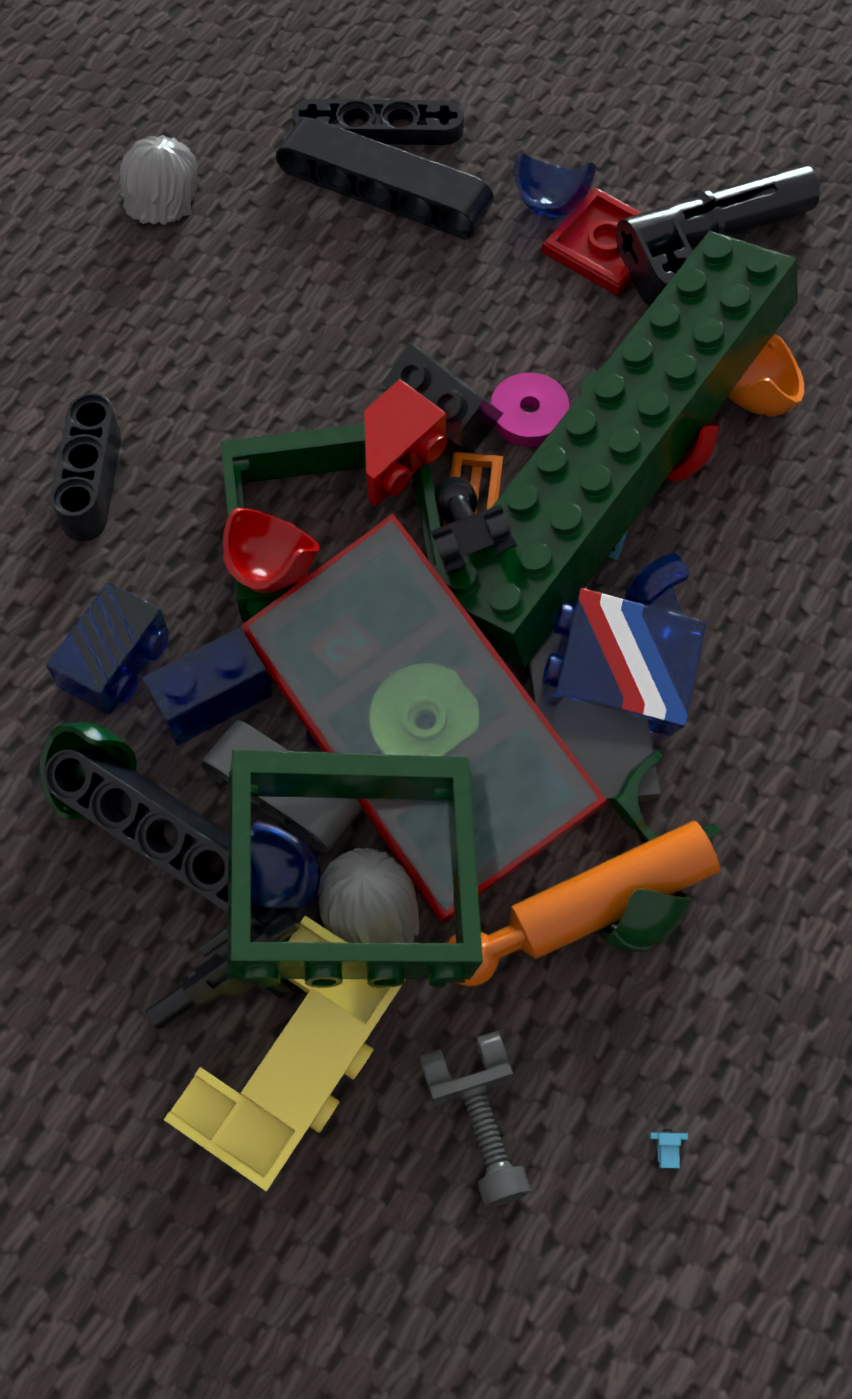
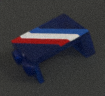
[542,588,707,736]

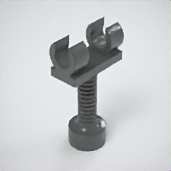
[419,1031,532,1208]

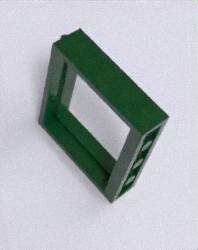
[220,424,444,624]
[227,750,483,988]

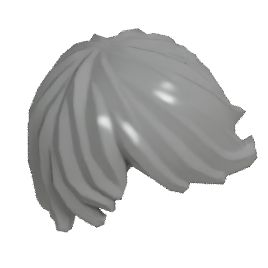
[120,135,198,225]
[315,848,419,943]

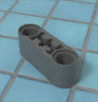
[200,720,362,854]

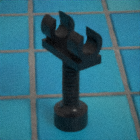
[431,477,517,573]

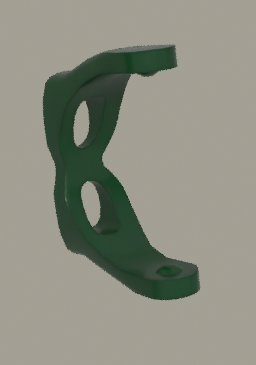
[611,750,719,844]

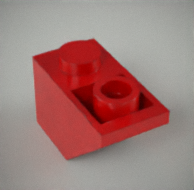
[364,379,447,508]

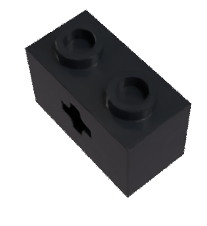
[381,343,503,453]

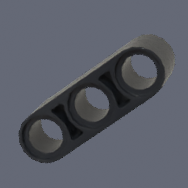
[51,393,121,542]

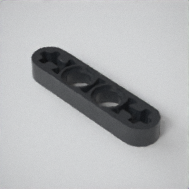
[292,99,464,145]

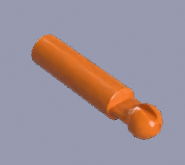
[447,820,720,986]

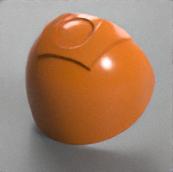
[727,334,805,417]

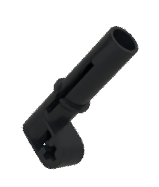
[616,165,820,306]

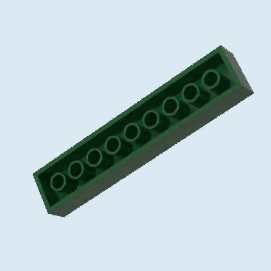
[430,231,798,668]

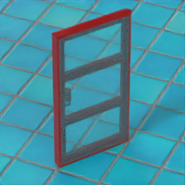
[240,514,608,923]

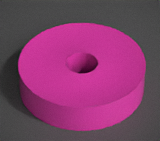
[491,373,569,447]

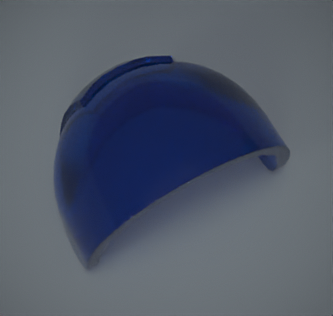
[514,153,597,217]
[624,552,694,647]
[251,820,321,908]

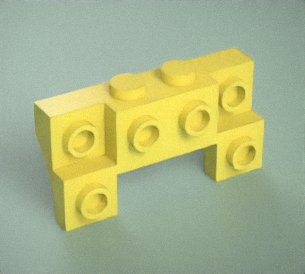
[164,916,406,1192]

